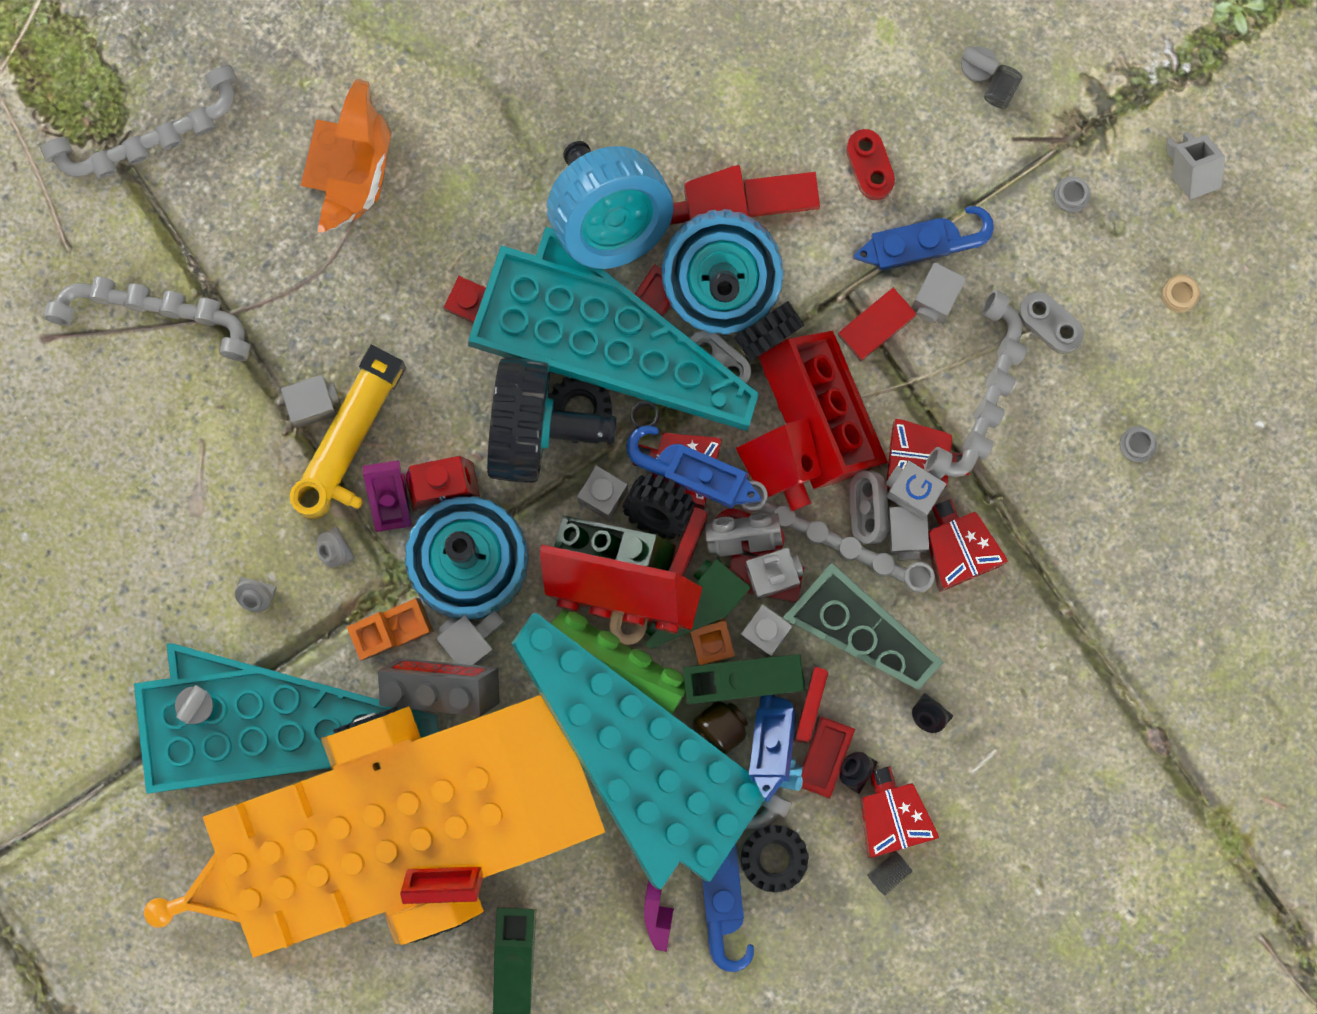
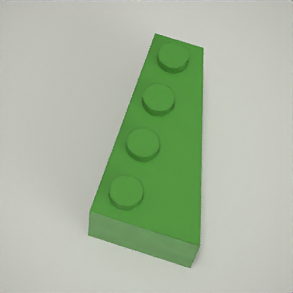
[523,609,686,715]

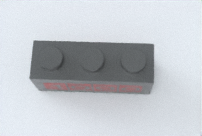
[378,658,500,717]

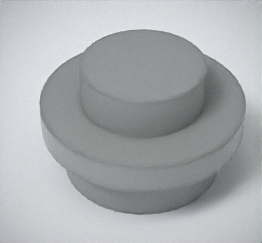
[1054,176,1090,213]
[1119,426,1157,463]

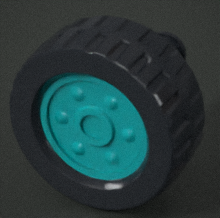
[487,358,617,483]

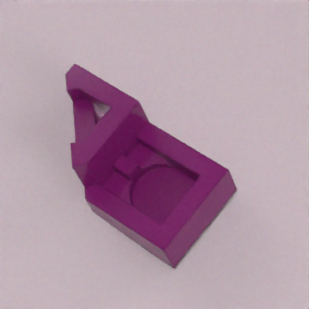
[644,880,674,952]

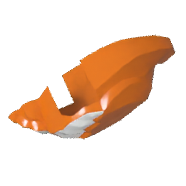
[301,78,392,233]

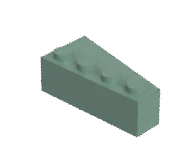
[783,563,943,690]

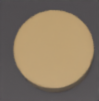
[1162,275,1200,313]

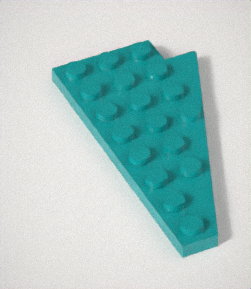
[511,613,769,890]

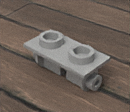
[705,512,782,557]

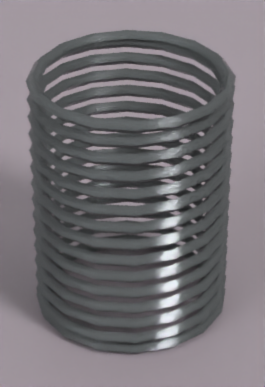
[984,65,1023,109]
[631,401,659,428]
[867,851,913,896]

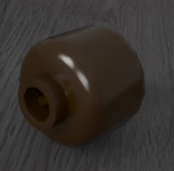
[693,702,748,755]

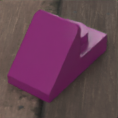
[363,460,412,532]

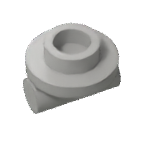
[961,46,1000,82]
[316,527,355,568]
[235,577,277,612]
[175,685,213,724]

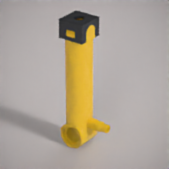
[290,344,406,519]

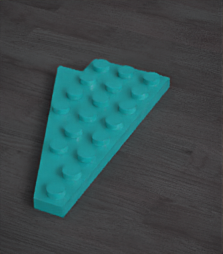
[468,226,759,431]
[134,643,439,794]

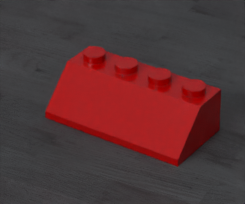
[758,330,888,490]
[540,545,703,634]

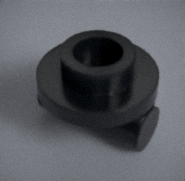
[912,693,954,733]
[839,752,878,794]

